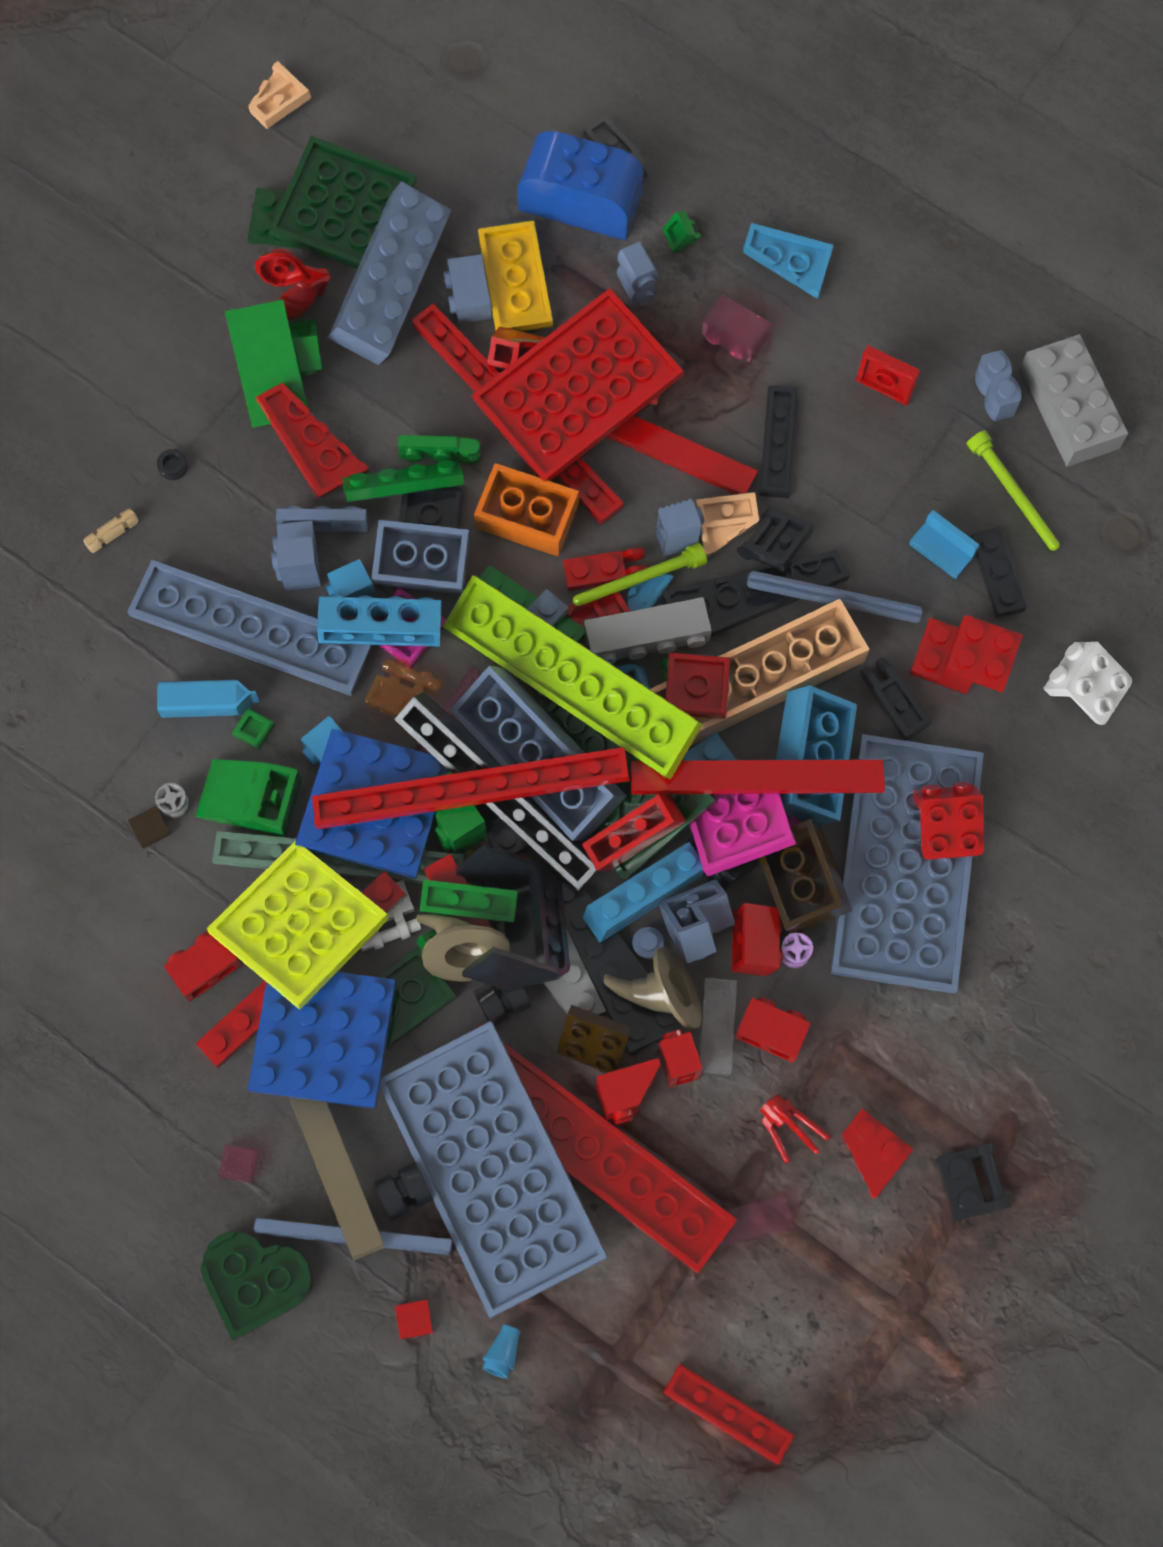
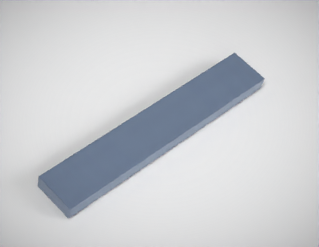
[254,1218,453,1255]

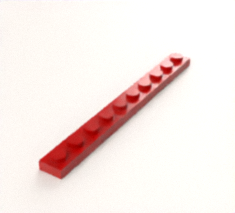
[411,303,624,526]
[312,747,630,829]

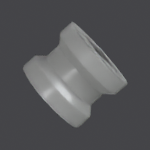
[155,783,190,819]

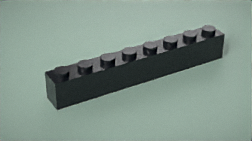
[394,691,597,890]

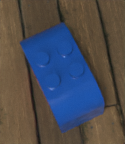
[517,131,644,241]

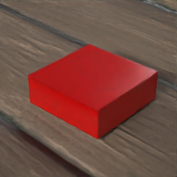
[395,1300,433,1340]

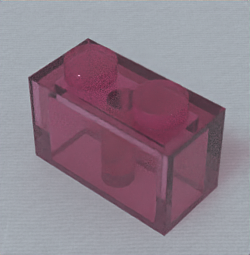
[702,295,771,363]

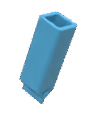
[157,680,260,718]

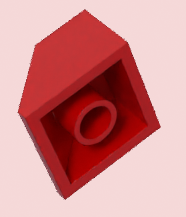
[595,1058,661,1126]

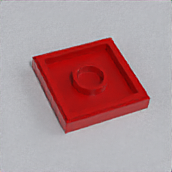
[856,345,921,405]
[665,653,730,719]

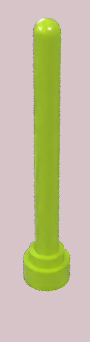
[967,430,1060,551]
[573,542,707,606]

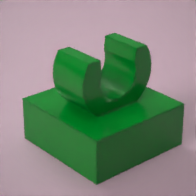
[662,211,700,252]

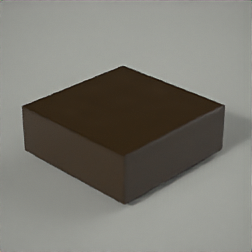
[128,806,171,849]

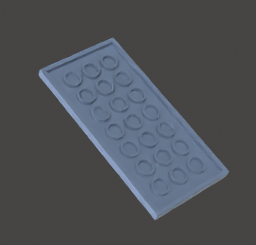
[830,734,984,994]
[380,1021,608,1318]

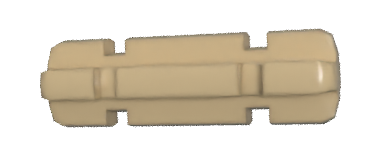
[83,508,139,553]

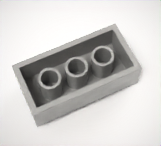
[1020,334,1128,467]

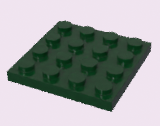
[269,136,417,269]

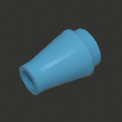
[483,1325,521,1378]

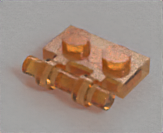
[364,659,442,717]

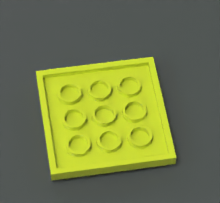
[207,841,389,1010]

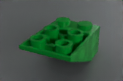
[196,759,302,838]

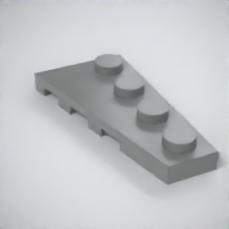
[496,921,606,1016]

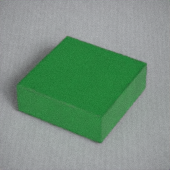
[232,708,275,750]

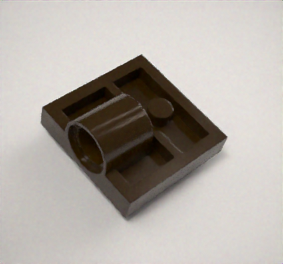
[556,1005,632,1073]

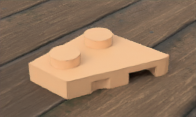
[249,61,311,129]
[696,492,759,557]

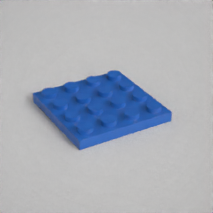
[295,729,449,879]
[248,972,397,1109]

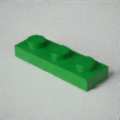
[420,880,518,922]

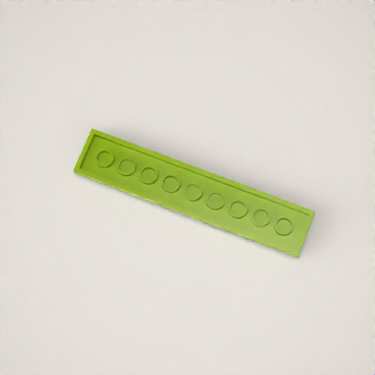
[443,575,703,779]

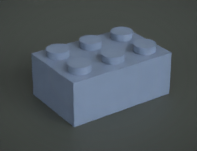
[371,520,471,595]

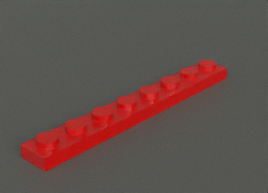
[195,871,407,1068]

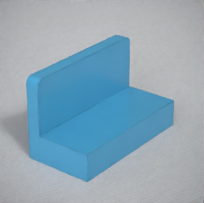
[909,510,979,580]

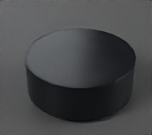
[157,449,188,480]

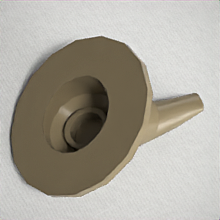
[416,913,510,982]
[604,947,702,1030]

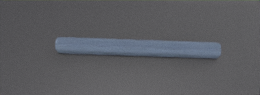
[747,571,922,623]

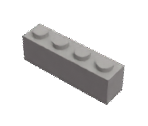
[584,597,712,664]

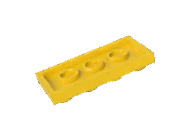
[478,221,553,331]

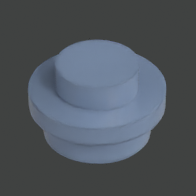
[632,927,664,959]

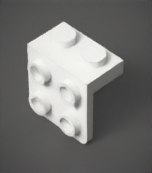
[1043,642,1132,725]

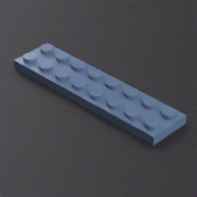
[127,560,374,696]

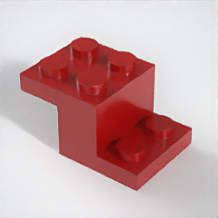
[910,615,1023,695]

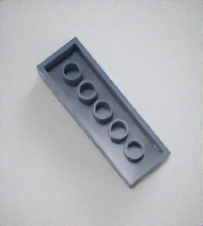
[327,181,451,366]
[449,666,627,841]

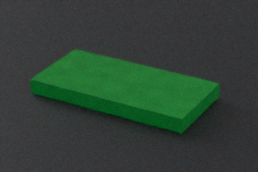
[225,299,308,428]

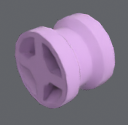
[780,932,813,968]

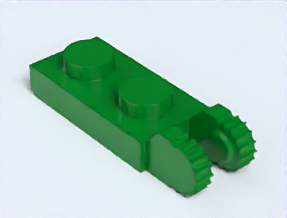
[398,435,481,465]

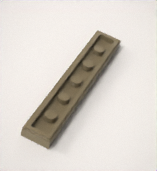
[289,1097,384,1261]

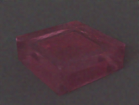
[219,1145,258,1184]

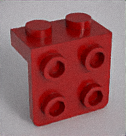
[913,782,984,860]

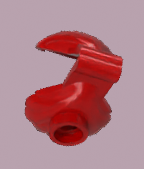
[255,248,330,321]

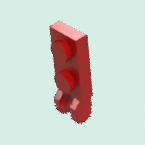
[563,548,648,591]

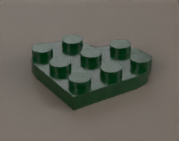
[201,1231,312,1341]

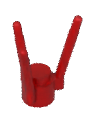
[760,1094,830,1163]

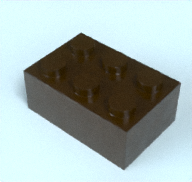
[759,819,853,933]

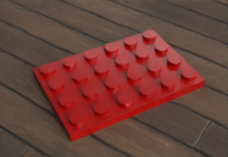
[471,288,684,482]

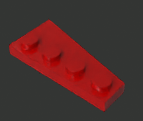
[256,383,370,500]

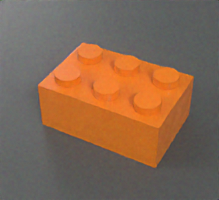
[474,463,579,557]

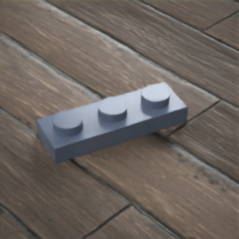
[276,506,369,532]

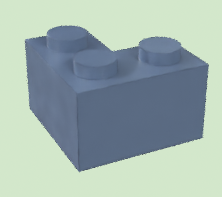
[271,520,321,591]
[659,879,735,964]

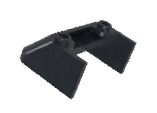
[455,844,570,990]

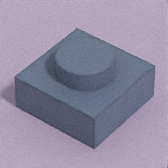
[527,589,569,627]

